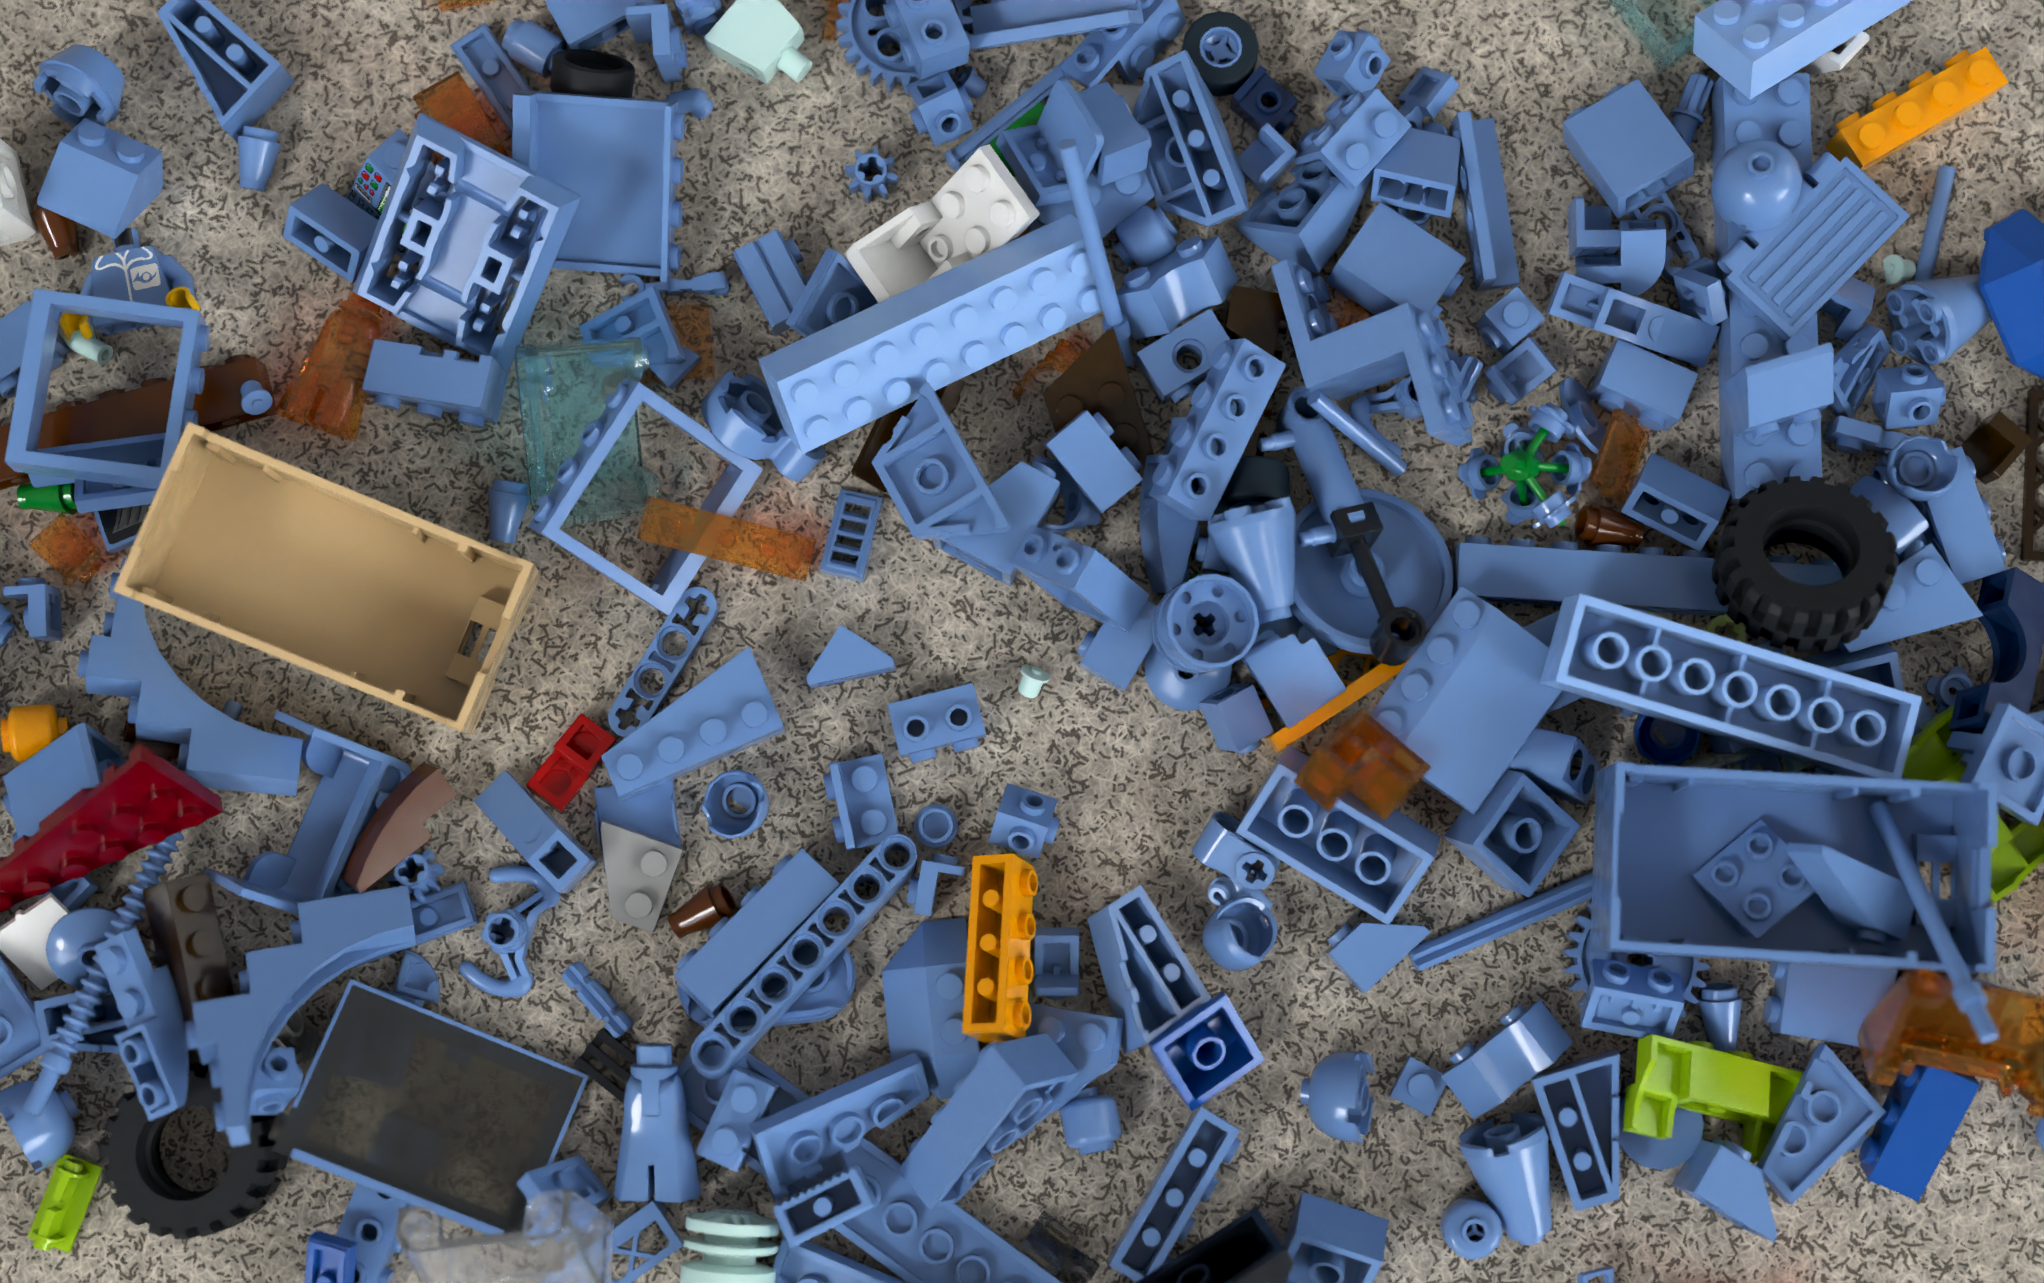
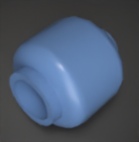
[1113,206,1179,267]
[1060,1087,1122,1156]
[1440,1197,1502,1260]

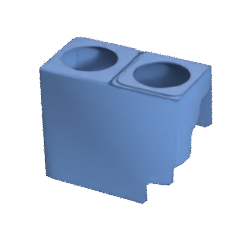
[1241,629,1346,729]
[1508,728,1601,806]

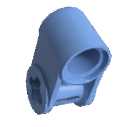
[1192,812,1281,890]

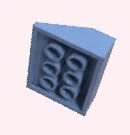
[1358,586,1563,815]

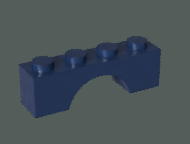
[1949,567,2044,735]

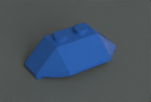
[1978,209,2044,380]

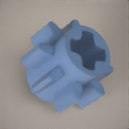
[845,147,899,204]
[386,849,446,904]

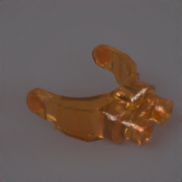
[1012,339,1086,401]

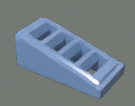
[820,489,883,583]

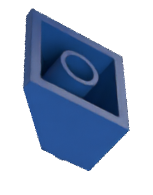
[1148,991,1265,1111]

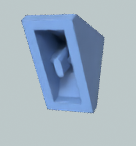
[806,624,896,689]

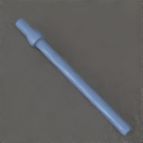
[1058,139,1134,367]
[1869,801,1999,1043]

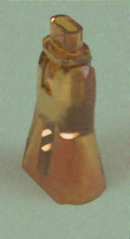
[275,285,383,442]

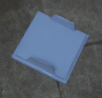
[594,780,683,867]

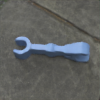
[620,272,729,302]

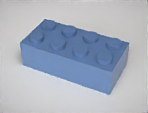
[1235,744,1441,926]

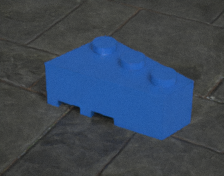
[1859,1035,1980,1202]

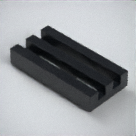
[574,1028,637,1104]

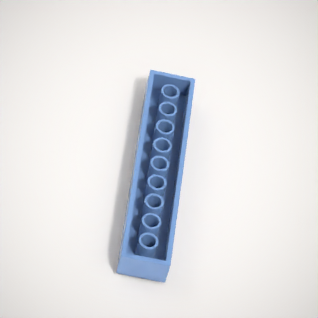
[1710,73,1822,507]

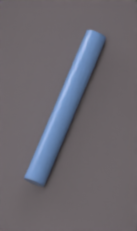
[1914,166,1956,281]
[1307,390,1407,476]

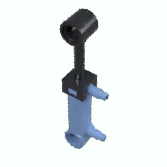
[1257,386,1426,666]

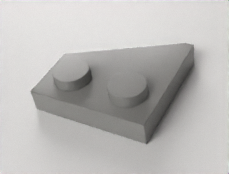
[600,820,684,933]

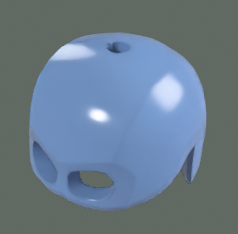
[1202,895,1278,971]

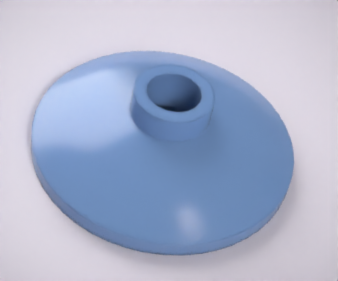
[1559,377,1613,457]
[1144,625,1232,711]
[46,907,120,989]

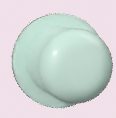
[1883,254,1916,285]
[1018,664,1050,698]

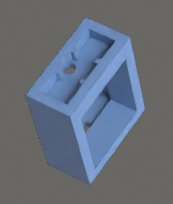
[1010,525,1150,633]

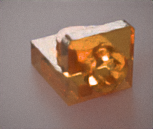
[29,512,102,587]

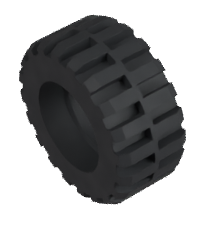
[1712,476,1898,653]
[100,1062,288,1239]

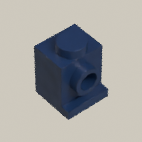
[1230,65,1299,136]

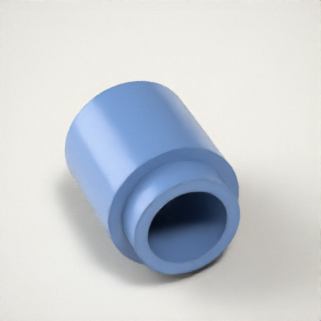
[502,19,567,78]

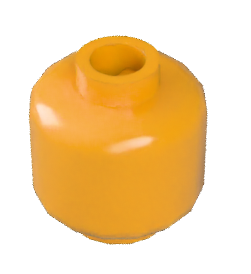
[1,703,69,763]

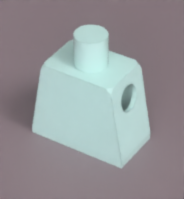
[704,0,813,84]

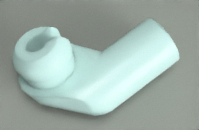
[61,313,113,365]

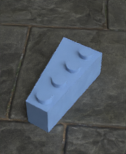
[601,646,785,801]
[898,1033,1079,1210]

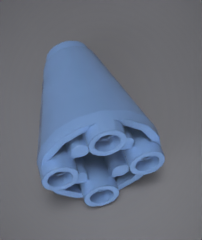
[1886,273,1992,365]
[1207,497,1296,624]

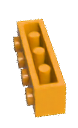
[1825,46,2009,171]
[962,853,1038,1043]

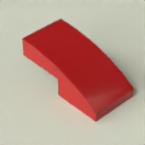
[526,713,616,814]

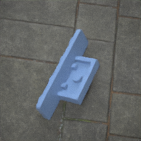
[1060,0,1187,89]
[28,433,166,514]

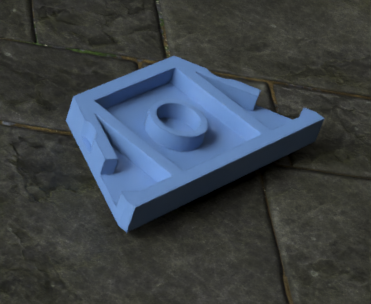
[872,382,1013,540]

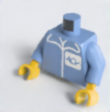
[59,228,201,340]

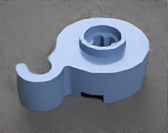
[701,371,825,482]

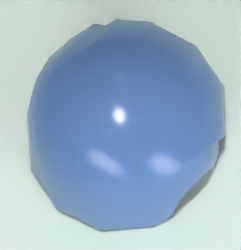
[1886,435,1961,502]
[701,770,769,839]

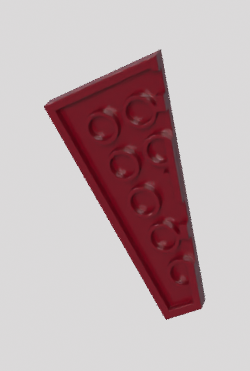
[0,744,223,912]

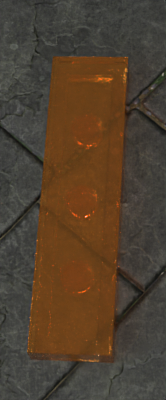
[637,495,817,582]

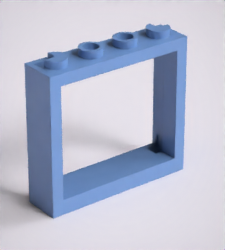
[4,288,211,489]
[528,378,763,616]

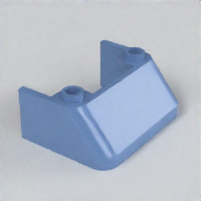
[204,710,412,914]

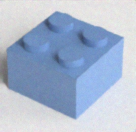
[1444,769,1580,897]

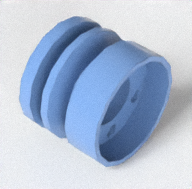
[1151,574,1259,674]

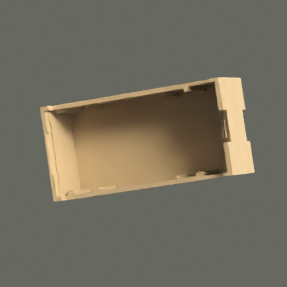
[113,422,541,735]

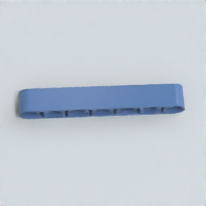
[690,834,917,1079]

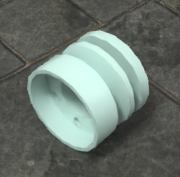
[680,1209,780,1283]

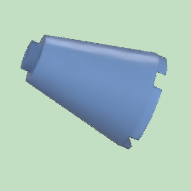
[1458,1113,1552,1245]

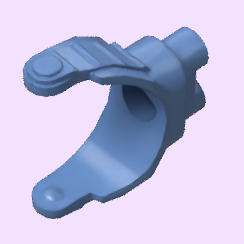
[1031,456,1100,535]

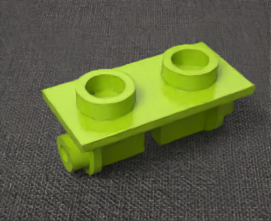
[27,1153,104,1253]

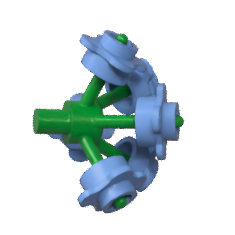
[1458,403,1592,529]

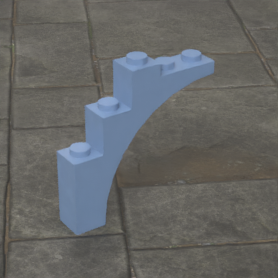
[78,557,303,797]
[186,885,416,1147]

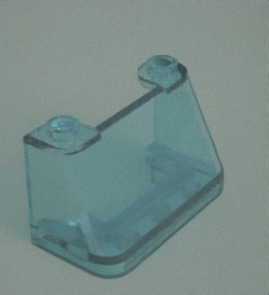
[515,337,662,527]

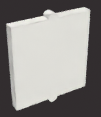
[0,893,96,990]

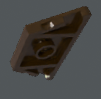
[1043,327,1155,487]

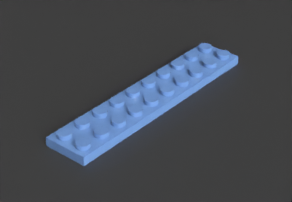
[676,1045,1065,1283]

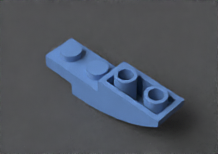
[1545,271,1720,368]
[1139,417,1200,595]
[94,928,189,1121]

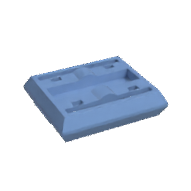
[352,112,582,372]

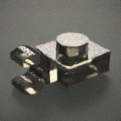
[1017,1211,1099,1283]

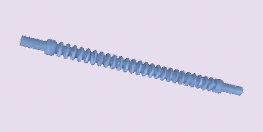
[22,700,244,1117]

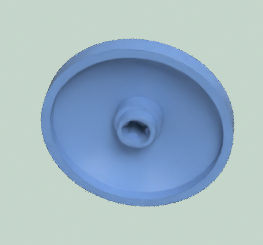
[1290,489,1453,654]

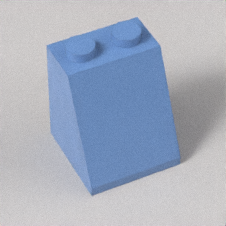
[933,461,1060,586]
[3,722,125,843]

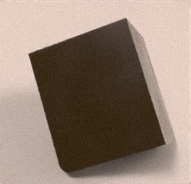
[1961,411,2033,484]

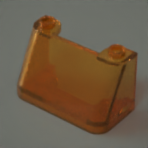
[1857,969,2044,1118]

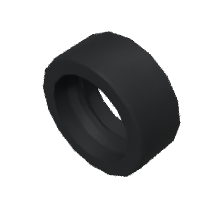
[550,49,635,98]

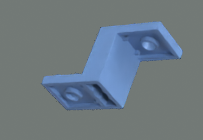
[1271,259,1474,446]

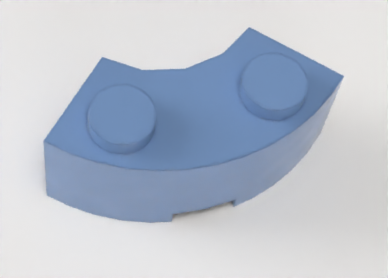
[1116,236,1238,340]
[1441,999,1573,1119]

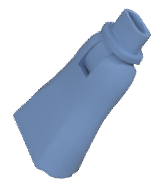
[614,1043,701,1202]

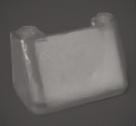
[396,1189,614,1283]

